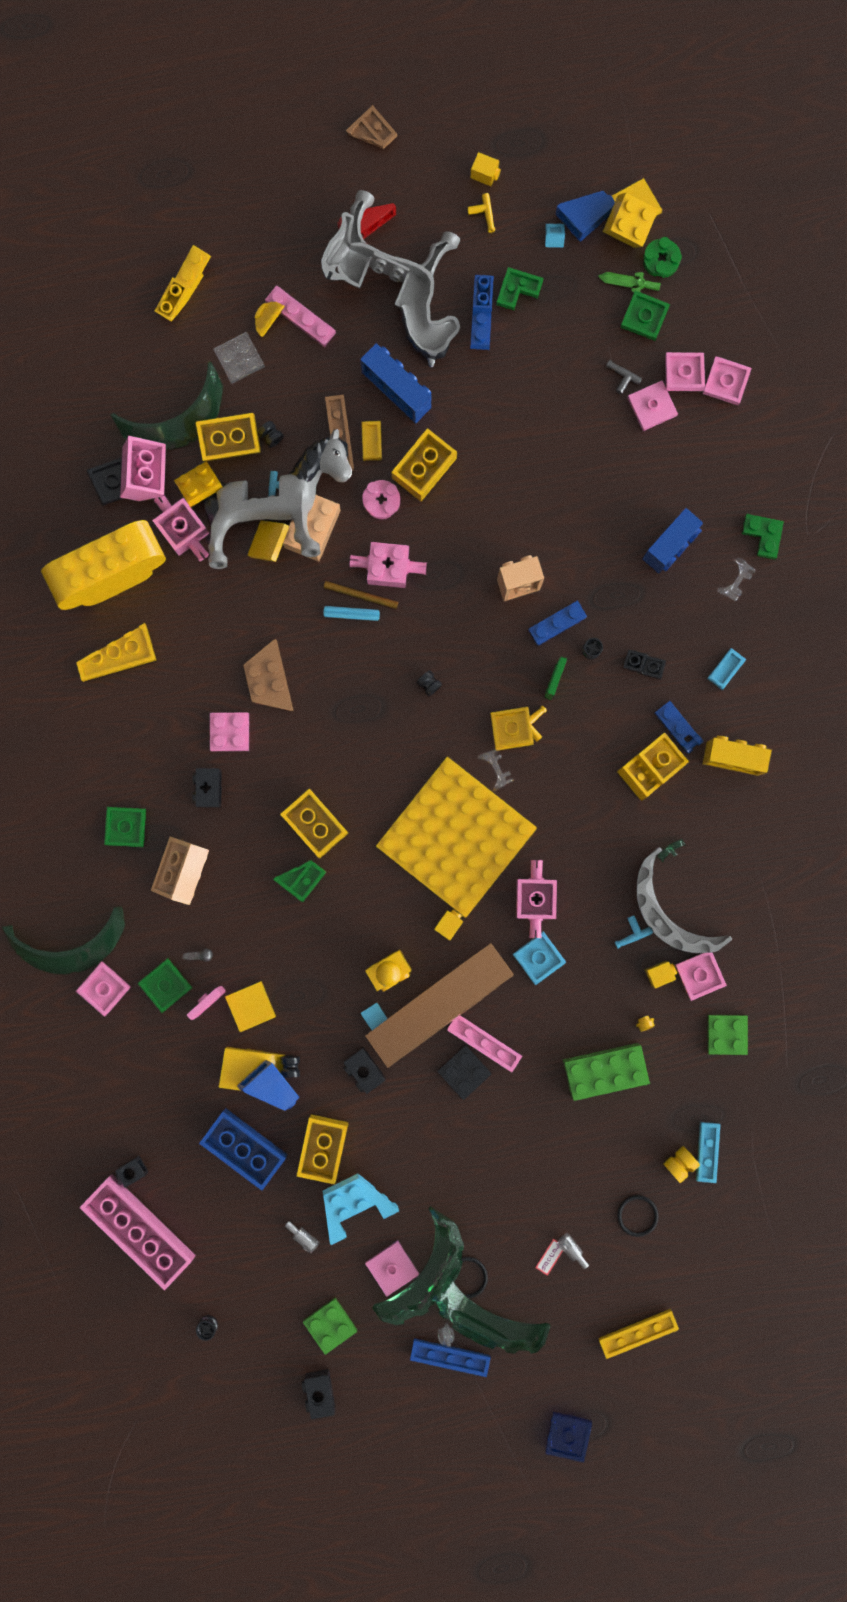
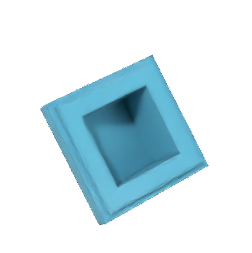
[545,224,565,247]

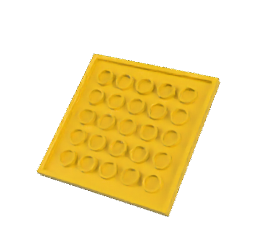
[376,757,537,918]

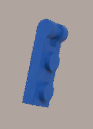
[654,701,703,754]

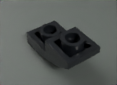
[623,649,666,680]

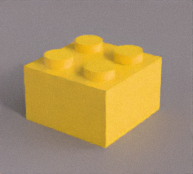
[603,193,658,248]

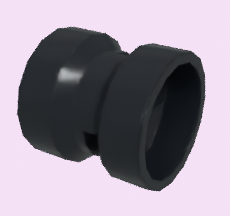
[258,421,284,448]
[582,638,603,660]
[416,670,443,697]
[281,1056,300,1078]
[196,1315,218,1341]

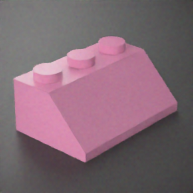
[120,436,166,501]

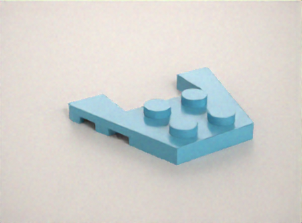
[322,1174,399,1245]

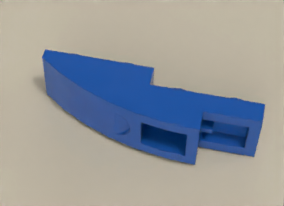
[470,275,494,350]

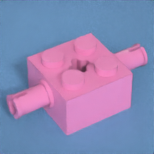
[152,495,209,561]
[350,542,427,588]
[516,860,557,938]

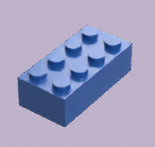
[360,343,431,424]
[199,1108,288,1191]

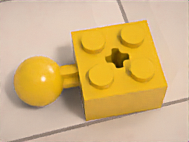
[365,949,411,992]

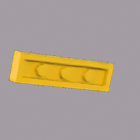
[598,1309,679,1359]

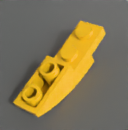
[155,245,211,321]

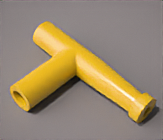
[467,193,495,233]
[530,705,547,742]

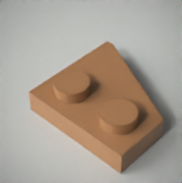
[346,105,397,149]

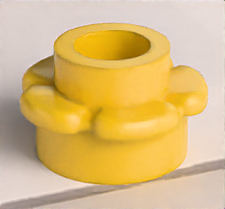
[636,1016,655,1032]

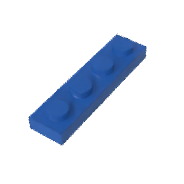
[410,1338,491,1377]

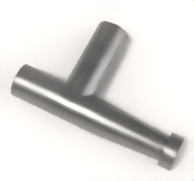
[606,360,642,394]

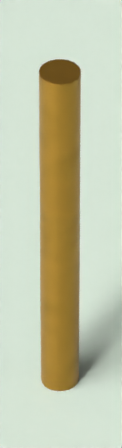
[324,581,398,609]

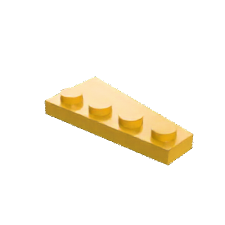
[76,623,156,682]

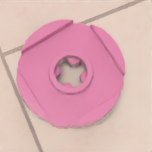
[362,480,400,519]

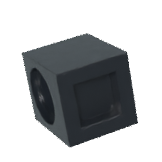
[115,1156,149,1188]

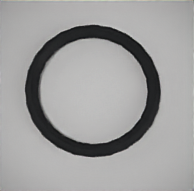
[617,1195,658,1237]
[447,1257,488,1299]

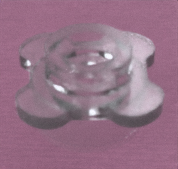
[438,1324,454,1347]

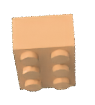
[283,495,341,562]
[497,555,544,601]

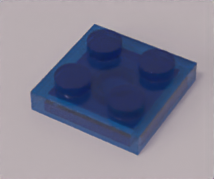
[545,1412,592,1463]

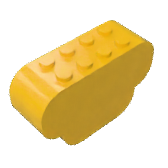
[41,520,166,610]

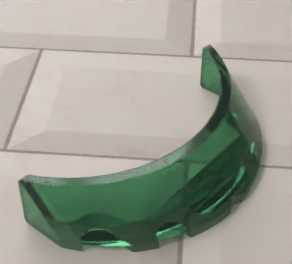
[110,361,223,450]
[2,907,125,974]
[372,1206,464,1325]
[432,1268,551,1354]

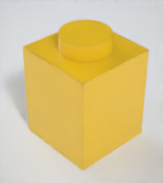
[471,152,501,186]
[434,910,463,940]
[644,961,677,988]

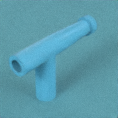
[268,471,279,496]
[615,915,653,949]

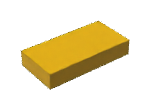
[362,421,382,461]

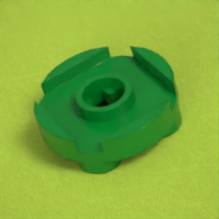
[643,237,682,278]

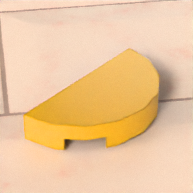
[255,302,285,337]

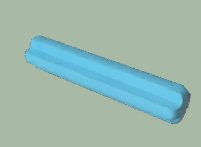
[323,606,380,621]

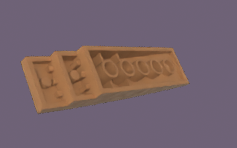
[366,943,514,1068]

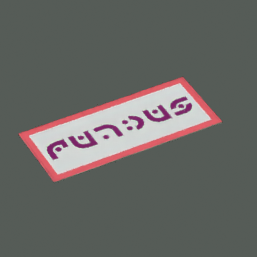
[535,1239,563,1276]

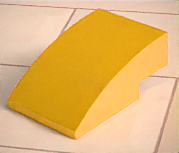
[617,732,689,801]
[219,1047,285,1090]

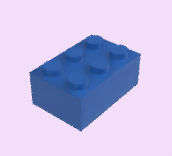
[642,508,703,574]

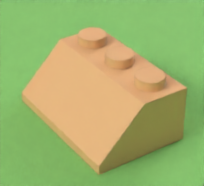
[151,836,209,905]

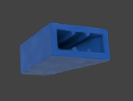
[555,191,615,242]
[237,1060,300,1111]

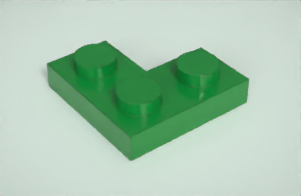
[496,267,544,310]
[742,514,784,560]

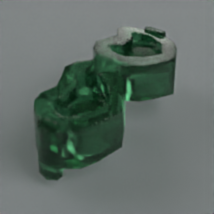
[658,839,687,863]

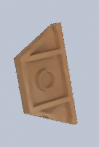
[243,639,294,711]

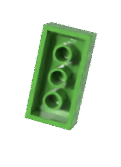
[563,1043,650,1101]

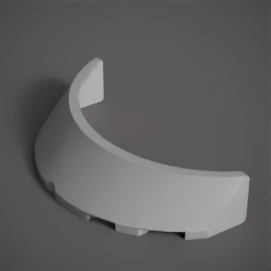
[637,847,732,953]

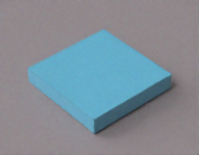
[513,931,566,985]

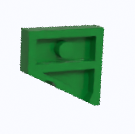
[273,860,326,902]

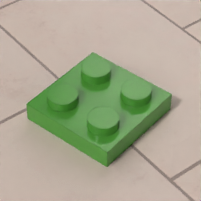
[708,1015,748,1055]
[303,1298,357,1355]

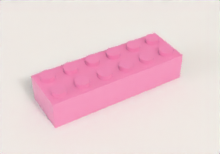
[80,1174,196,1291]

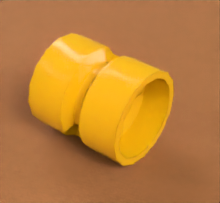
[663,1146,700,1183]

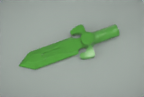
[598,272,661,293]

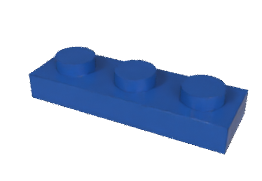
[528,600,587,646]

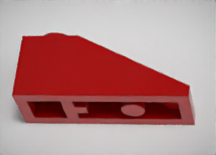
[337,203,396,239]

